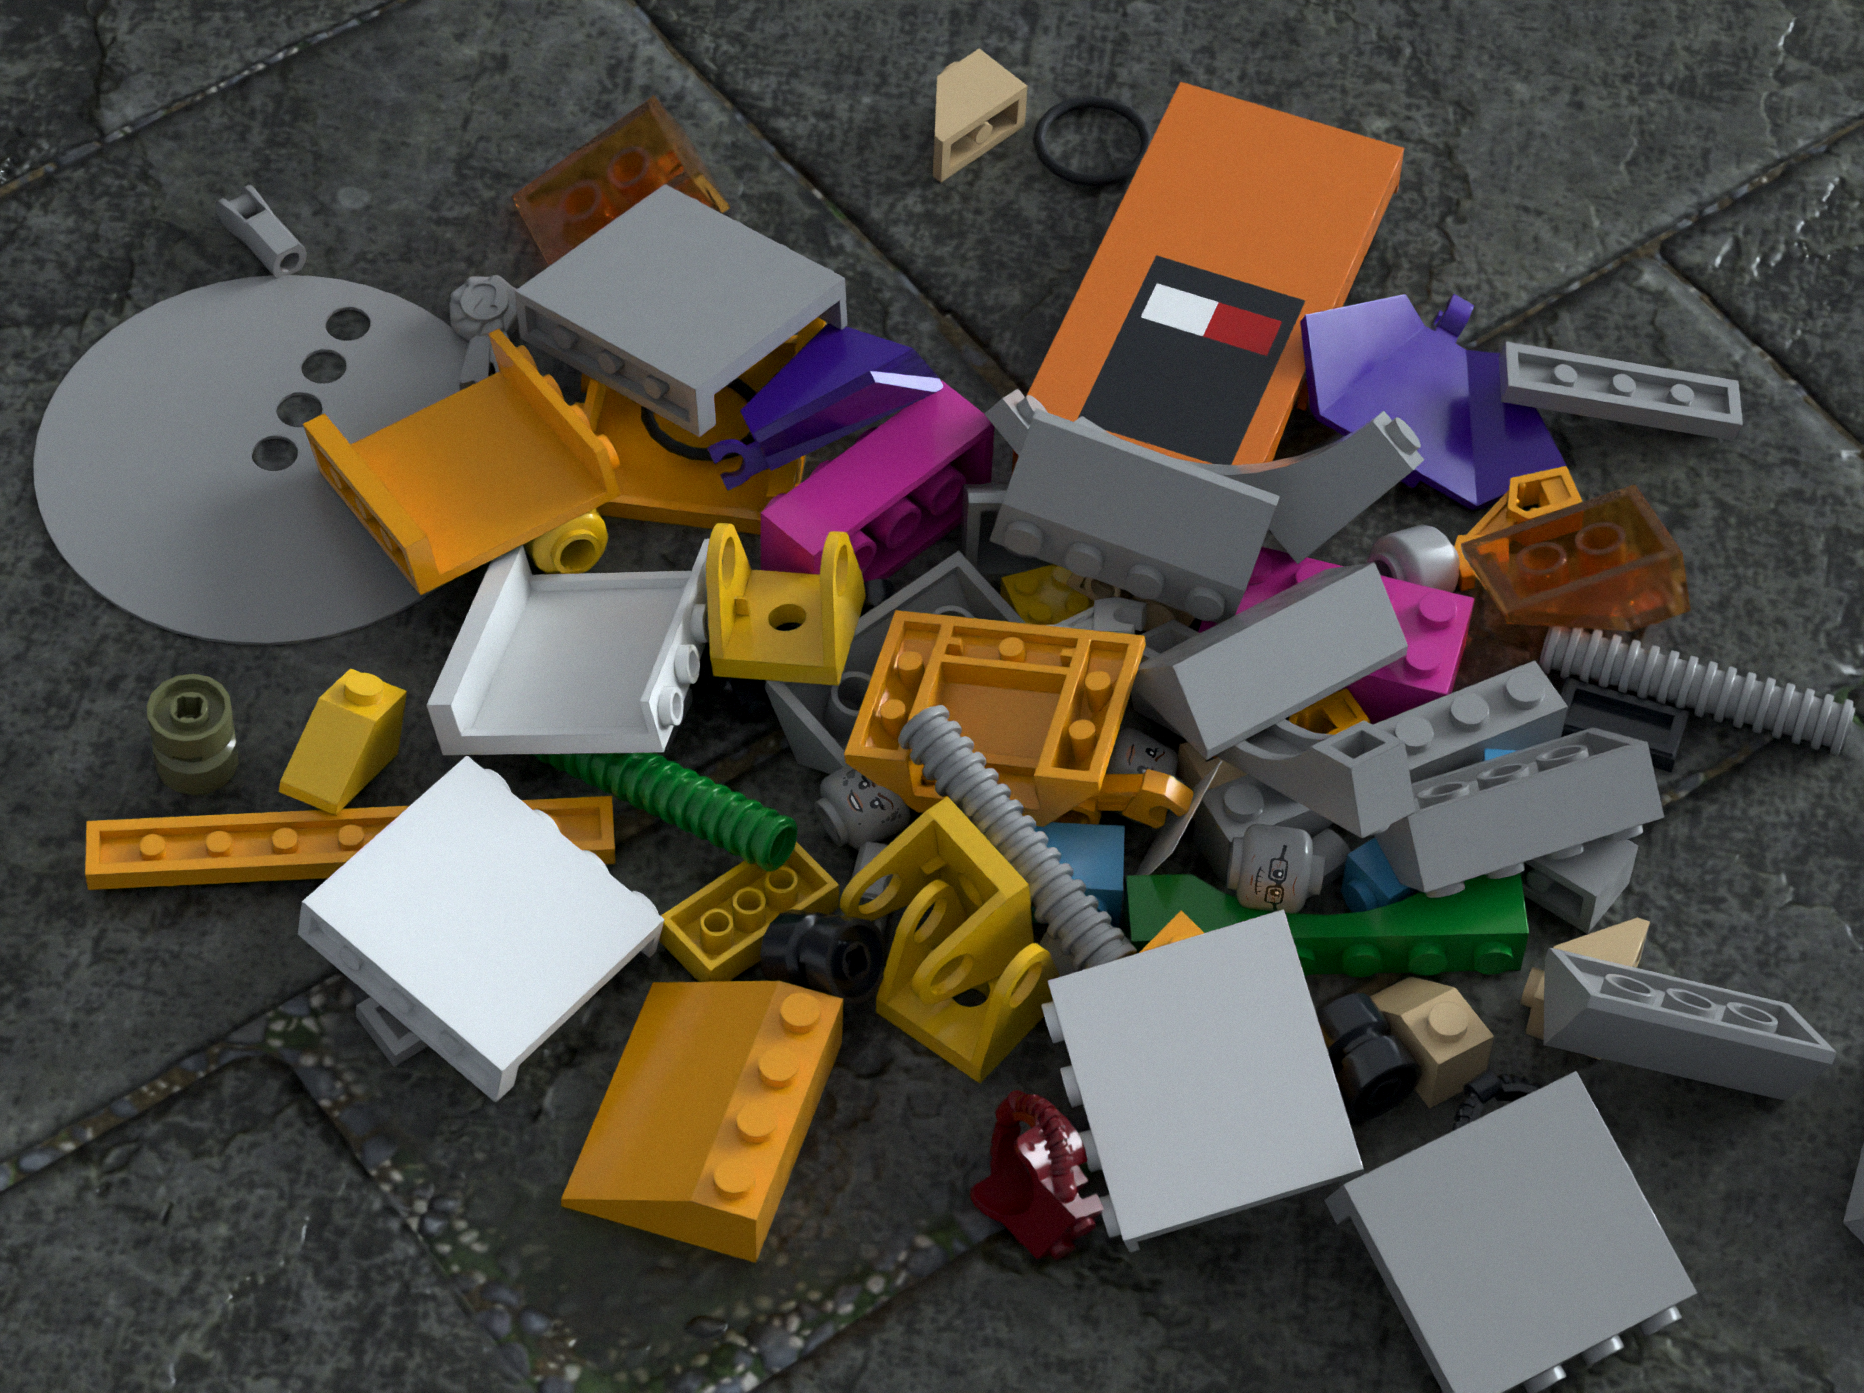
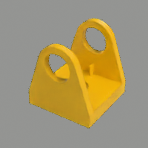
[706,523,866,686]
[840,796,1034,1004]
[876,879,1060,1083]

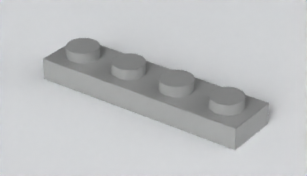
[1499,342,1743,441]

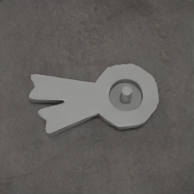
[449,275,519,391]

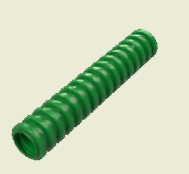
[526,752,798,872]

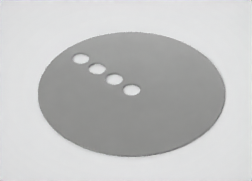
[33,275,493,646]

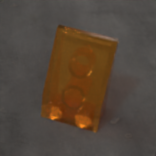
[511,95,731,266]
[1461,484,1691,631]

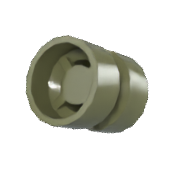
[146,674,239,795]

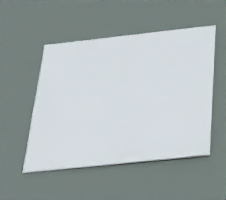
[1122,761,1222,901]

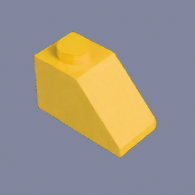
[279,668,407,815]

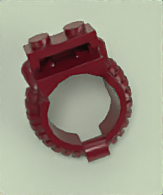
[970,1090,1104,1260]

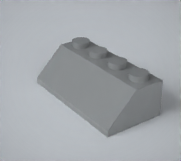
[989,408,1280,624]
[1374,727,1664,898]

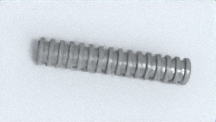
[1539,618,1856,755]
[898,705,1137,971]

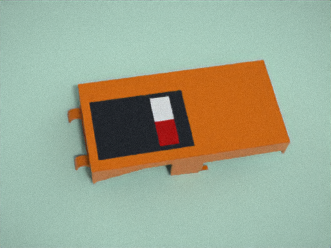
[1011,81,1404,477]

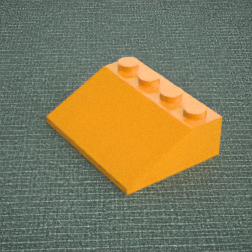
[561,981,843,1263]

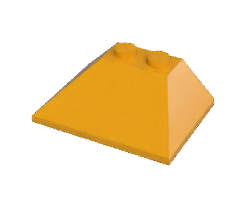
[844,610,1146,827]

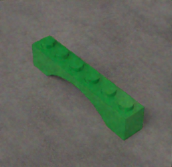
[1122,873,1529,977]

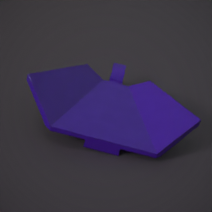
[1300,294,1568,511]
[707,323,944,490]

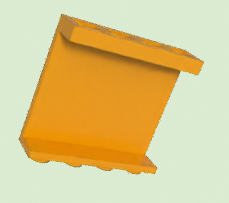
[303,328,621,596]

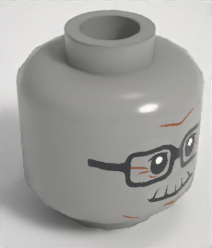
[1226,823,1325,914]

